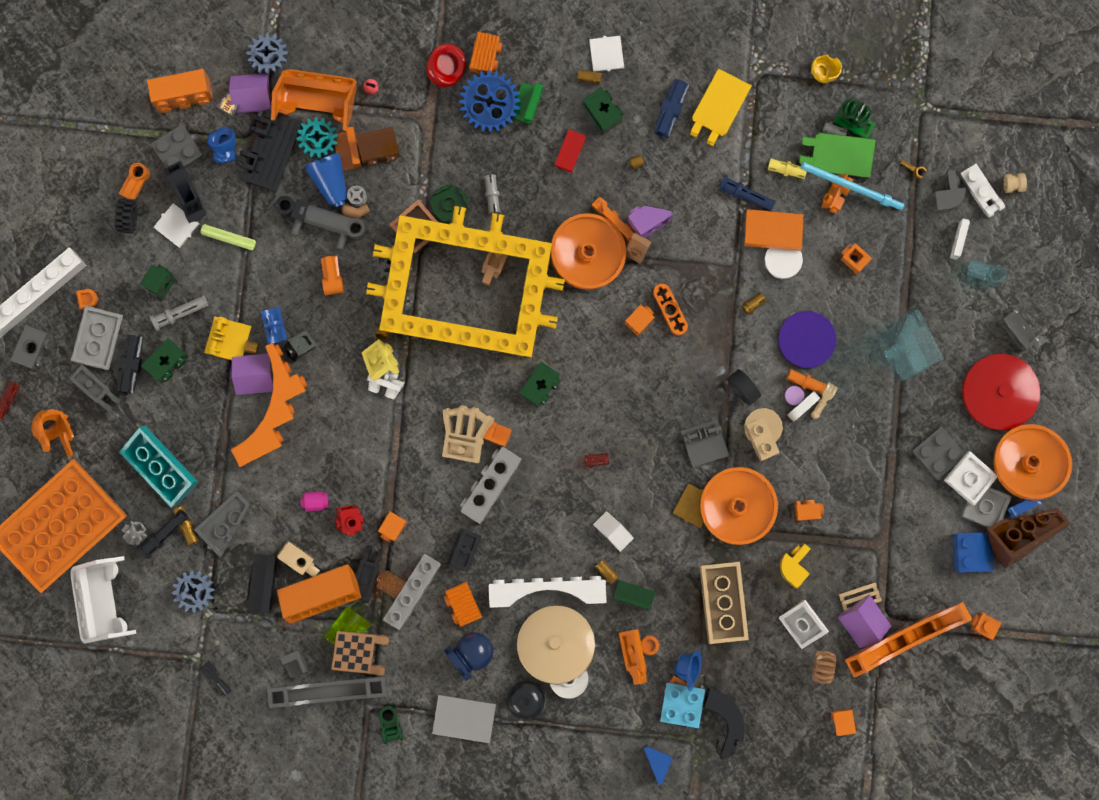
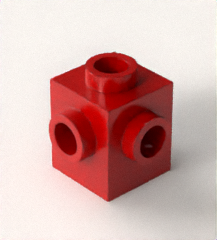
[334,504,364,536]

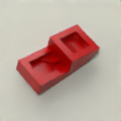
[554,129,586,173]

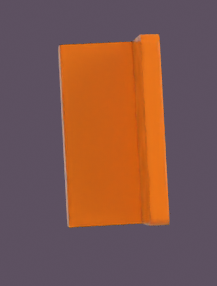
[334,127,362,171]

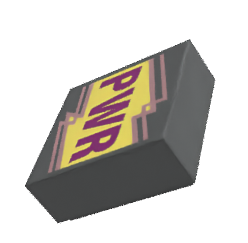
[216,91,239,118]

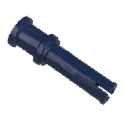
[718,175,776,211]

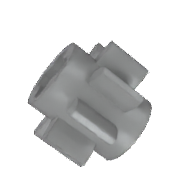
[122,521,147,546]

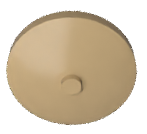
[517,606,595,684]

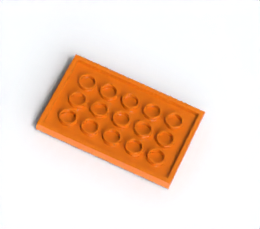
[0,459,127,593]

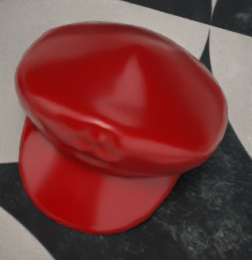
[426,44,466,87]

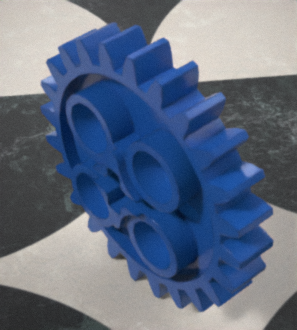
[459,69,521,132]

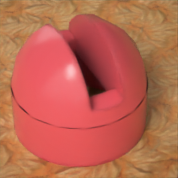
[363,79,379,95]

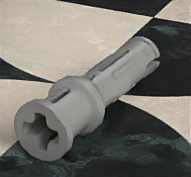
[150,295,209,331]

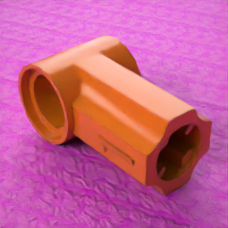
[119,163,150,200]
[321,256,344,295]

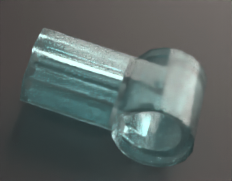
[966,259,1006,286]

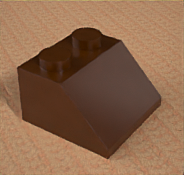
[355,126,400,167]

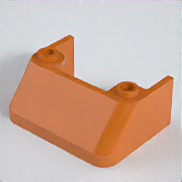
[271,69,357,131]

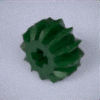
[838,98,872,128]

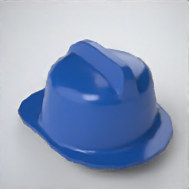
[674,651,702,692]

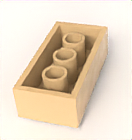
[699,562,749,644]

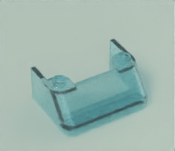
[884,307,944,381]

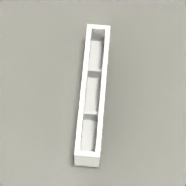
[0,247,87,338]

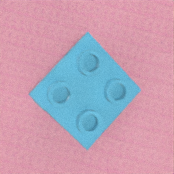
[660,683,705,728]

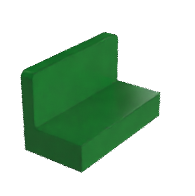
[511,83,543,125]

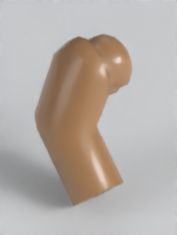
[341,203,371,219]

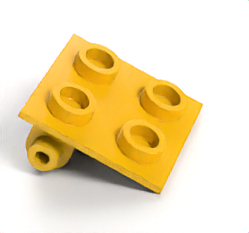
[204,317,252,360]

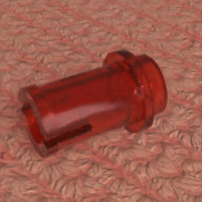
[584,453,609,468]

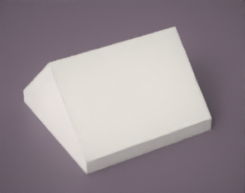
[779,600,829,649]

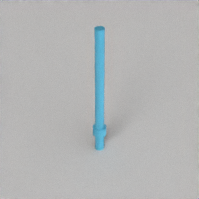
[800,162,904,210]

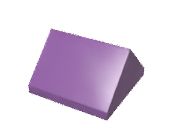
[229,73,271,114]
[232,353,273,395]
[838,595,891,648]

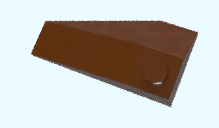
[986,508,1070,569]

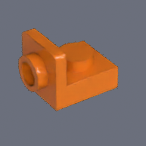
[971,612,1001,640]

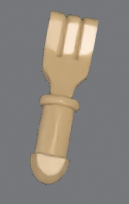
[811,382,838,420]

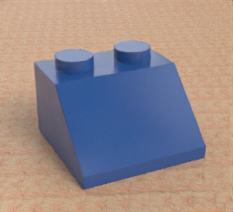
[953,533,994,573]

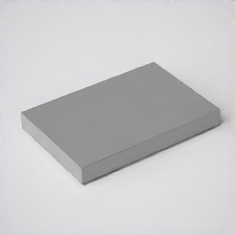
[71,306,123,371]
[432,695,496,743]

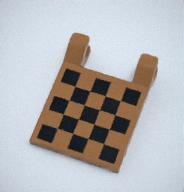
[331,631,389,676]

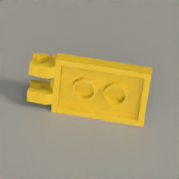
[690,68,752,147]

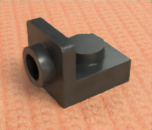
[284,330,317,362]

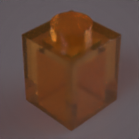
[376,570,406,599]

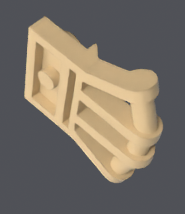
[442,405,494,463]

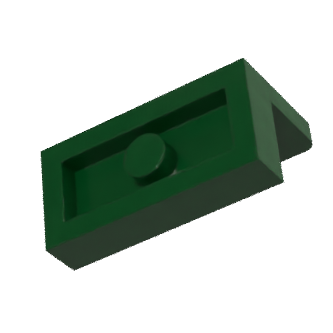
[613,580,656,610]

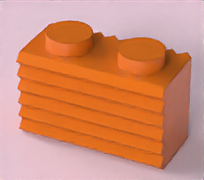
[469,32,503,75]
[443,582,482,627]

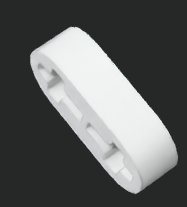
[787,392,820,422]

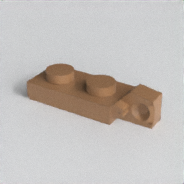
[481,252,508,286]

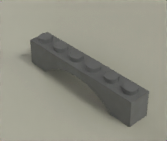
[267,676,388,708]

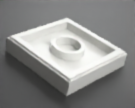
[944,451,997,506]

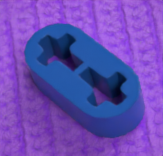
[1007,500,1044,518]

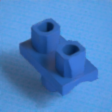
[261,307,288,344]

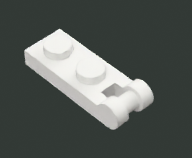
[959,164,1005,218]

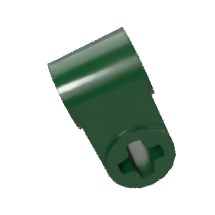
[379,705,404,744]

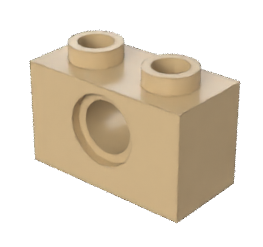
[744,418,780,462]

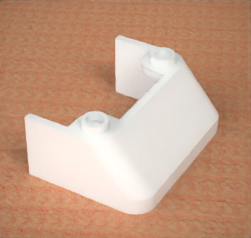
[71,556,136,643]

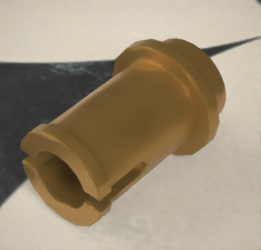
[577,69,602,86]
[741,292,767,315]
[595,560,619,585]

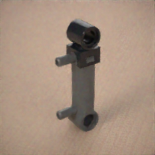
[275,196,366,251]

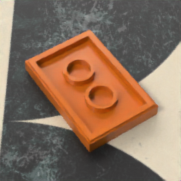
[744,209,804,251]

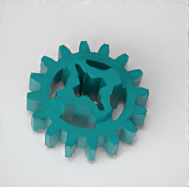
[297,117,338,159]

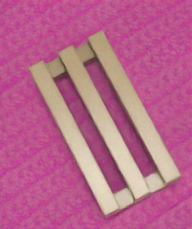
[838,582,882,612]

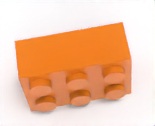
[147,69,214,113]

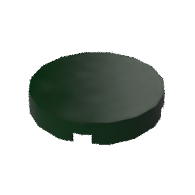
[430,185,468,223]

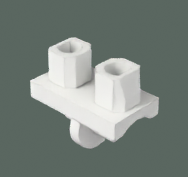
[367,370,405,399]

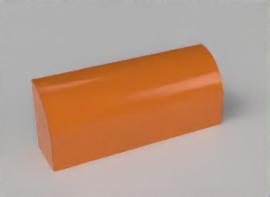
[277,564,361,624]

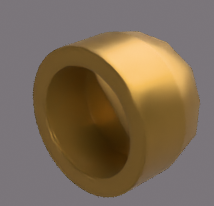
[374,326,390,341]

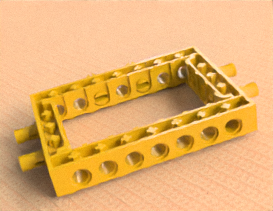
[366,206,565,357]

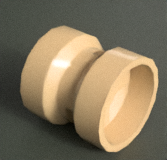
[1003,173,1027,193]

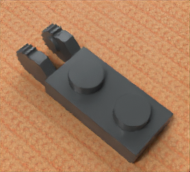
[69,364,121,413]

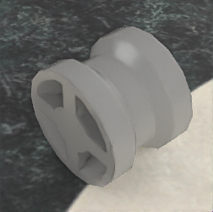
[347,185,367,207]

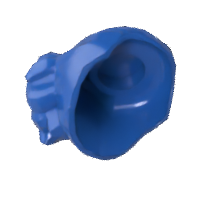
[207,127,236,164]

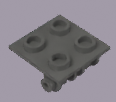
[681,420,729,468]

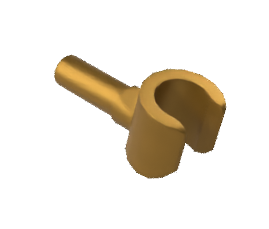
[901,160,927,179]

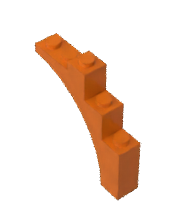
[231,342,308,467]
[845,602,972,677]

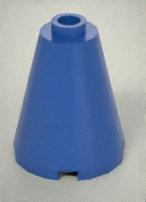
[305,153,348,207]

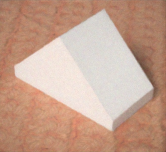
[593,511,634,552]

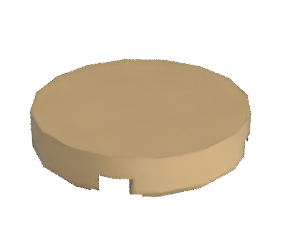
[744,408,783,442]

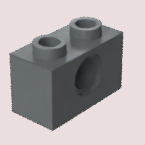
[11,325,51,371]

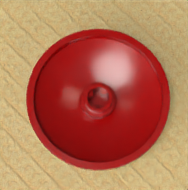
[962,354,1040,431]

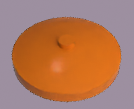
[550,213,626,290]
[993,424,1072,501]
[700,467,778,545]

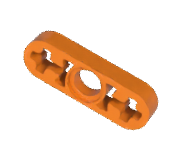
[653,284,688,336]

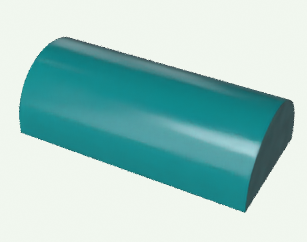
[119,425,198,508]

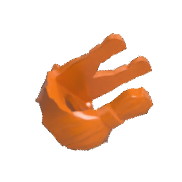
[31,409,74,458]

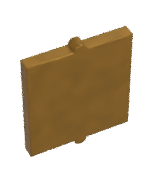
[673,483,704,528]

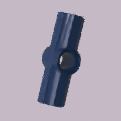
[654,79,689,138]

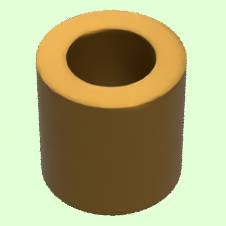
[629,155,644,170]
[244,340,259,355]

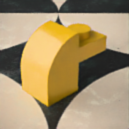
[779,544,810,589]

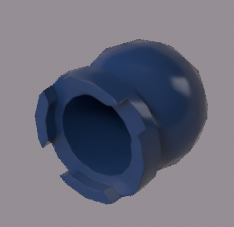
[443,632,493,681]

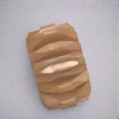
[812,651,836,684]

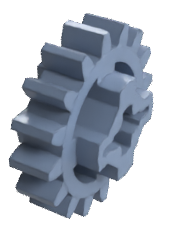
[247,33,289,75]
[172,570,215,613]

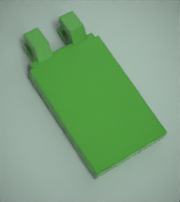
[799,132,876,178]

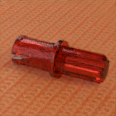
[0,382,20,419]

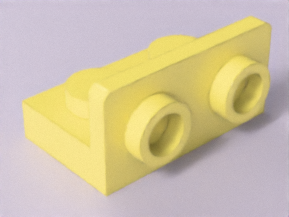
[361,339,399,381]

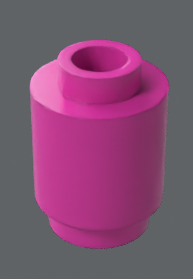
[300,491,329,512]

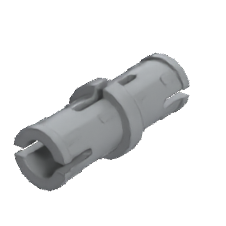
[484,174,500,214]

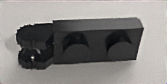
[356,545,383,602]

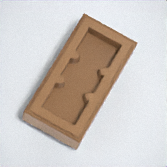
[626,233,651,264]

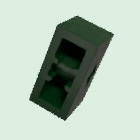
[582,87,623,135]
[140,265,175,299]
[141,338,188,383]
[519,361,561,407]

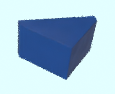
[643,745,673,785]

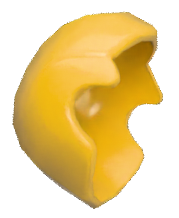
[811,54,842,83]

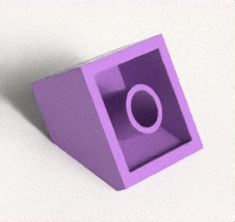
[627,206,673,238]

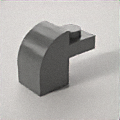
[932,170,966,214]

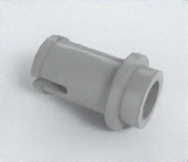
[822,121,848,136]

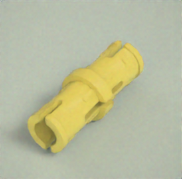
[768,158,807,179]

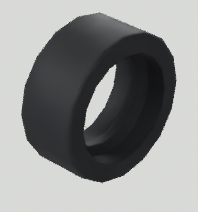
[727,369,762,406]

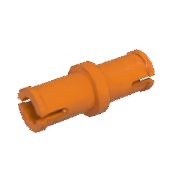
[786,369,826,395]

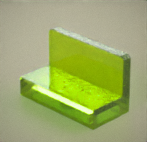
[324,606,371,646]

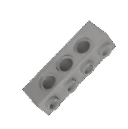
[460,446,522,525]
[383,554,442,630]

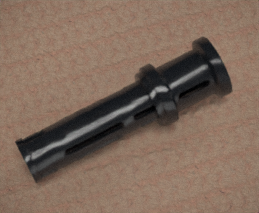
[137,509,189,559]

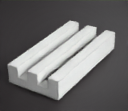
[950,219,970,260]

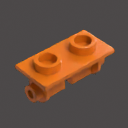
[821,174,853,214]

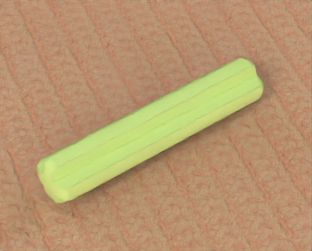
[201,224,256,250]

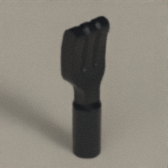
[200,661,232,696]

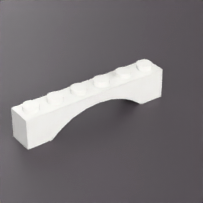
[489,576,606,607]

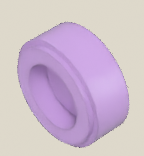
[784,386,804,406]

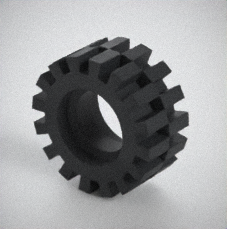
[114,198,138,234]

